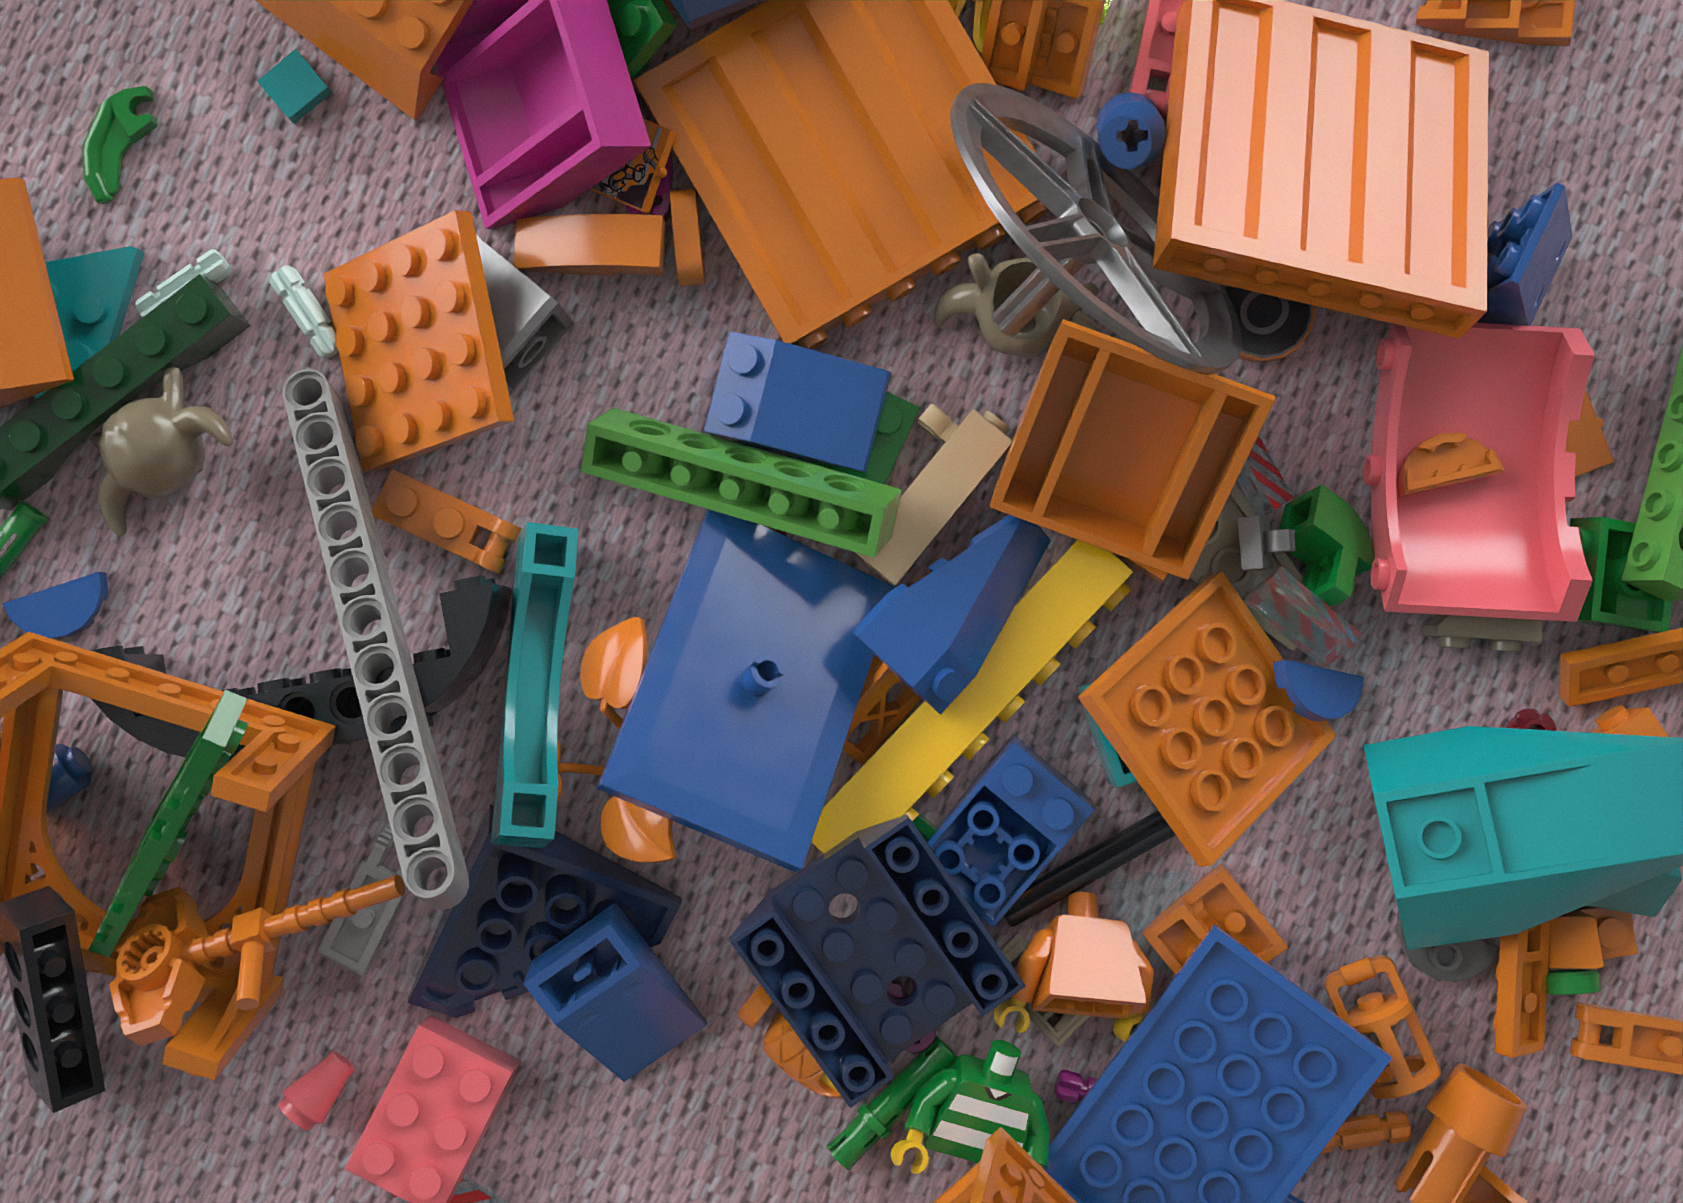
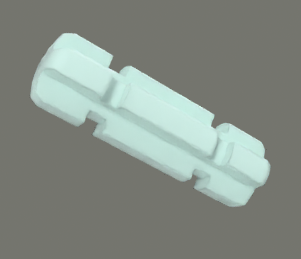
[135,249,232,317]
[269,265,339,359]

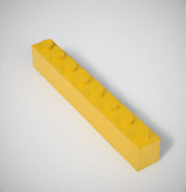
[811,540,1133,854]

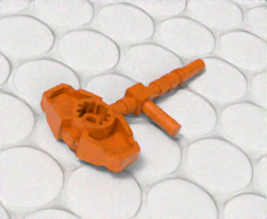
[109,875,406,1046]

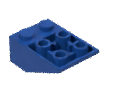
[1477,182,1573,326]
[927,734,1095,927]
[523,902,708,1082]

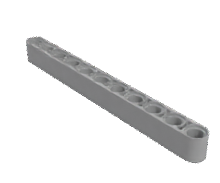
[283,369,469,910]

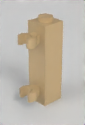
[855,403,1013,587]

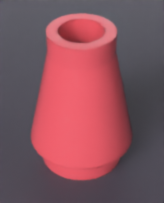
[278,1050,356,1131]

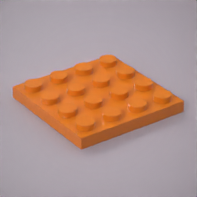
[323,210,514,471]
[1078,571,1337,867]

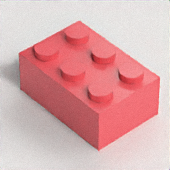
[344,1015,522,1203]

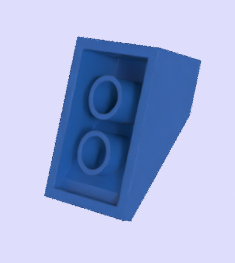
[704,331,891,473]

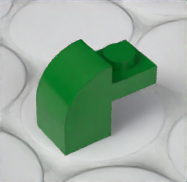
[1279,484,1374,615]

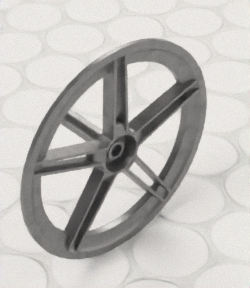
[950,83,1242,373]

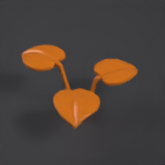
[557,617,676,863]

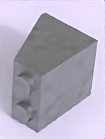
[476,235,574,397]

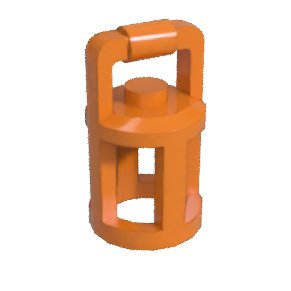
[1324,955,1441,1099]

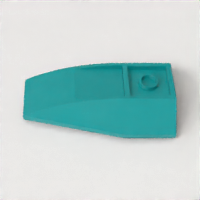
[1363,726,1683,950]

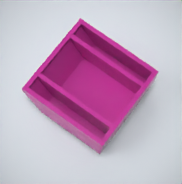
[436,0,651,229]

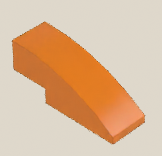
[514,214,666,276]

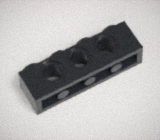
[0,886,106,1113]

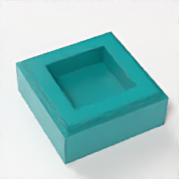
[257,49,333,124]

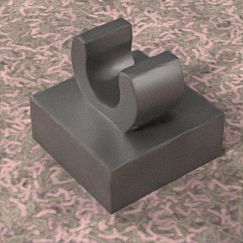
[1238,516,1296,570]

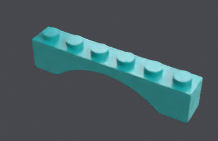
[491,522,579,848]

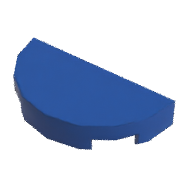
[2,572,108,639]
[1273,659,1364,722]

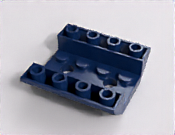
[729,815,1026,1108]

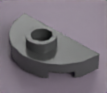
[1395,911,1500,982]

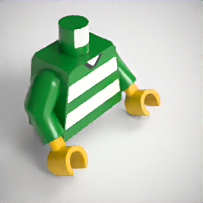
[890,1040,1049,1174]

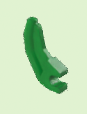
[82,86,158,204]

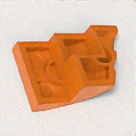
[1416,0,1575,46]

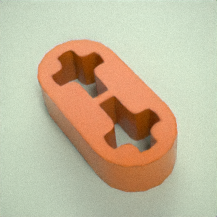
[670,188,706,286]

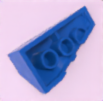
[852,515,1051,715]

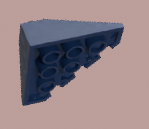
[408,804,682,1018]

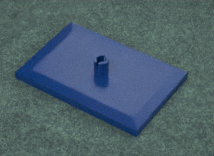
[597,509,896,873]
[1044,924,1393,1203]

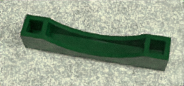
[0,274,251,511]

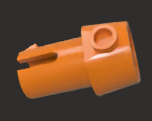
[1394,1063,1528,1203]

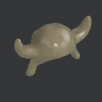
[935,253,1101,359]
[90,367,233,536]

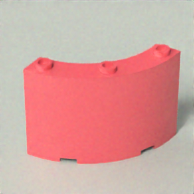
[1363,323,1595,622]

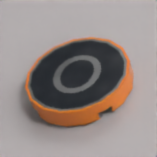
[1222,284,1315,363]

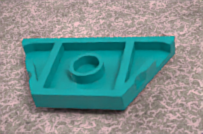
[34,246,145,437]

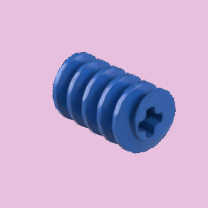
[1096,92,1166,171]

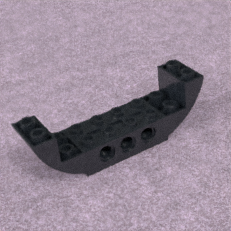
[90,576,512,763]

